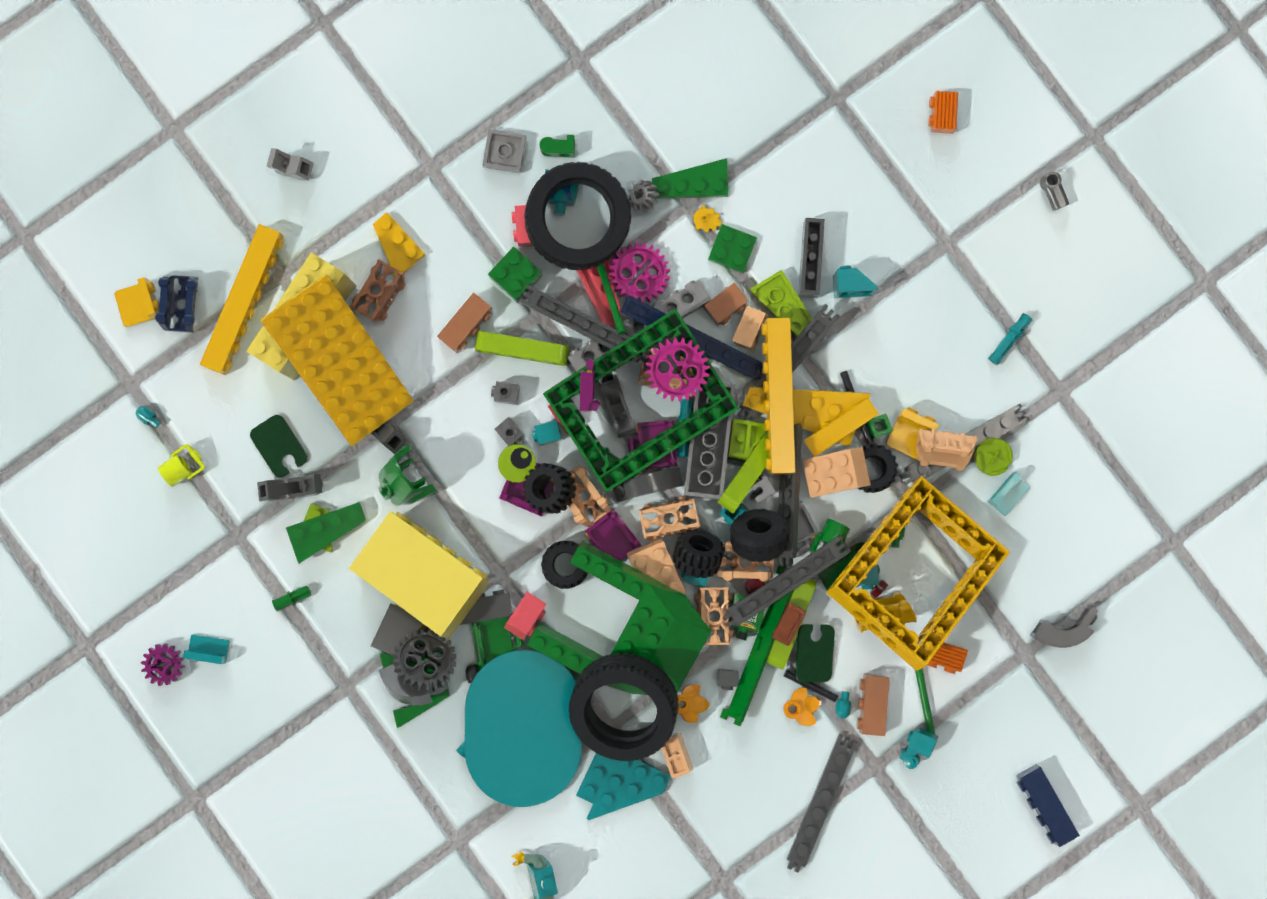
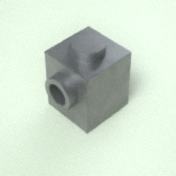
[491,381,520,405]
[494,417,525,446]

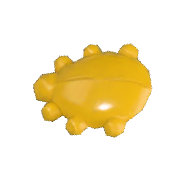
[693,205,722,232]

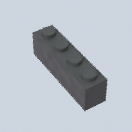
[798,218,825,298]
[460,590,513,625]

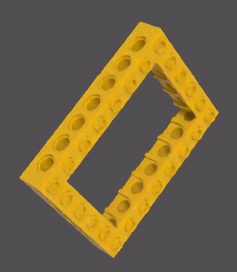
[826,476,1010,671]

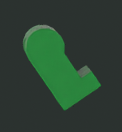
[539,135,575,158]

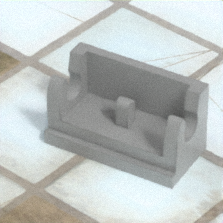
[750,474,776,503]

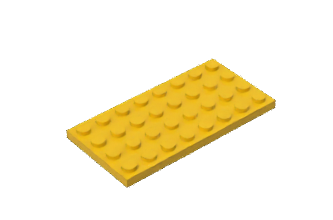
[260,274,414,446]

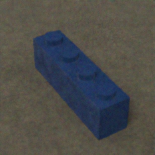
[1016,764,1080,847]

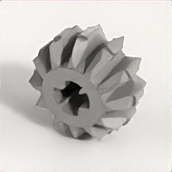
[627,180,659,213]

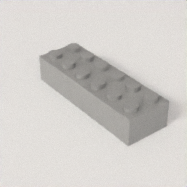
[684,383,735,500]

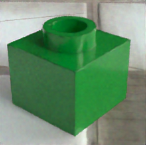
[867,413,893,439]

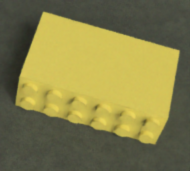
[246,252,356,380]
[348,511,490,639]

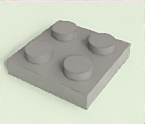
[482,129,526,173]

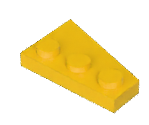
[373,212,425,276]

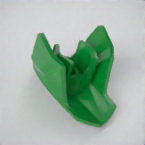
[378,445,439,506]

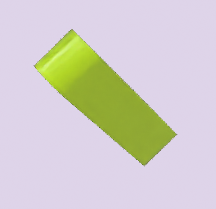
[475,331,570,366]
[717,433,769,513]
[766,579,817,670]

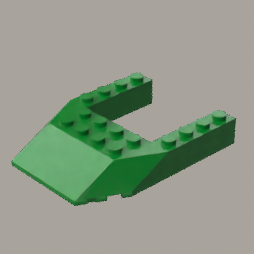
[527,540,711,695]

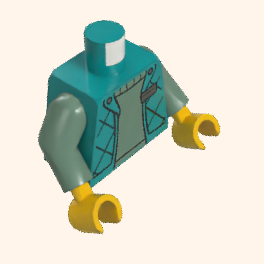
[511,851,558,899]

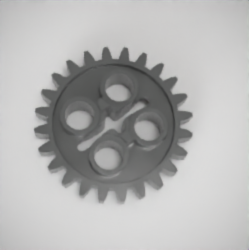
[393,629,457,691]

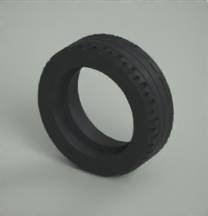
[524,162,631,270]
[569,653,679,761]

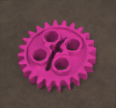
[608,242,671,303]
[645,337,710,402]

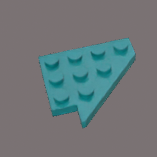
[576,753,671,820]

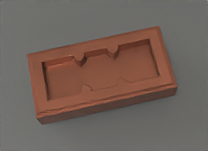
[771,602,807,646]

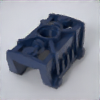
[155,275,198,333]

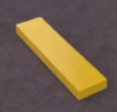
[803,397,879,457]

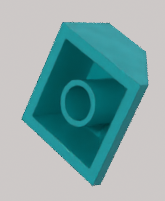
[833,265,878,298]

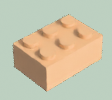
[802,447,871,498]
[626,538,687,595]

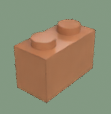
[703,282,748,326]

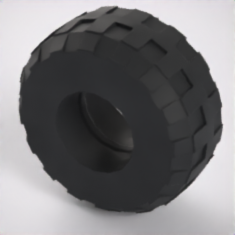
[730,508,789,562]

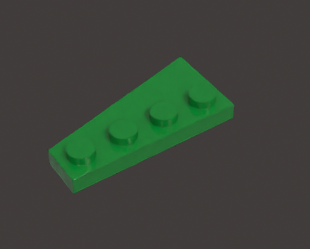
[652,158,728,199]
[286,502,366,564]

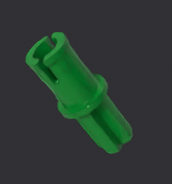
[272,586,311,612]

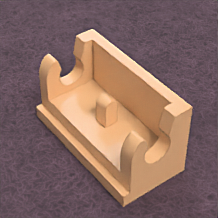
[732,306,768,352]
[661,732,694,779]

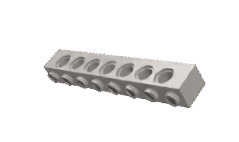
[568,280,711,372]

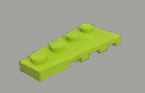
[749,269,812,337]

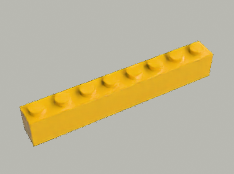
[199,224,284,375]
[761,318,795,475]

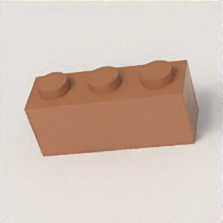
[437,292,493,353]
[856,674,890,736]

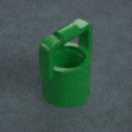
[810,518,850,564]

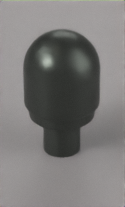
[465,664,480,683]

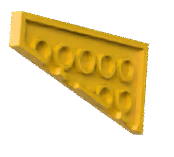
[742,387,871,447]

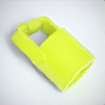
[158,444,205,487]

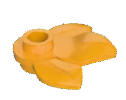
[677,684,710,723]
[783,687,821,726]

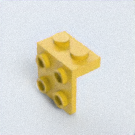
[114,277,159,327]
[886,408,939,460]

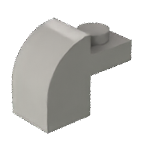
[267,148,314,181]

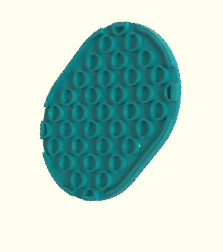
[464,650,582,807]

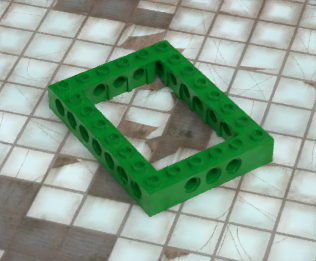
[543,308,739,492]

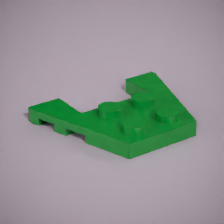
[380,653,450,728]

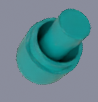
[135,406,161,428]
[835,691,852,719]

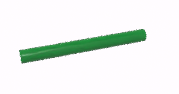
[597,264,626,335]
[915,668,935,734]

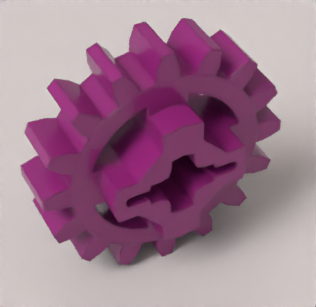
[141,643,185,686]

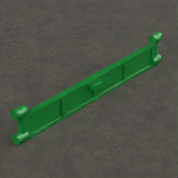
[720,564,794,726]

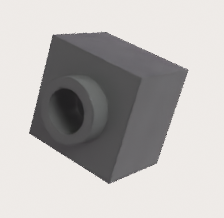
[717,669,739,690]

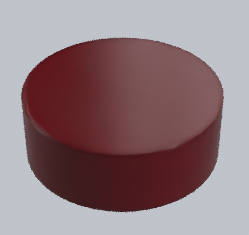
[745,579,765,594]
[870,580,888,598]

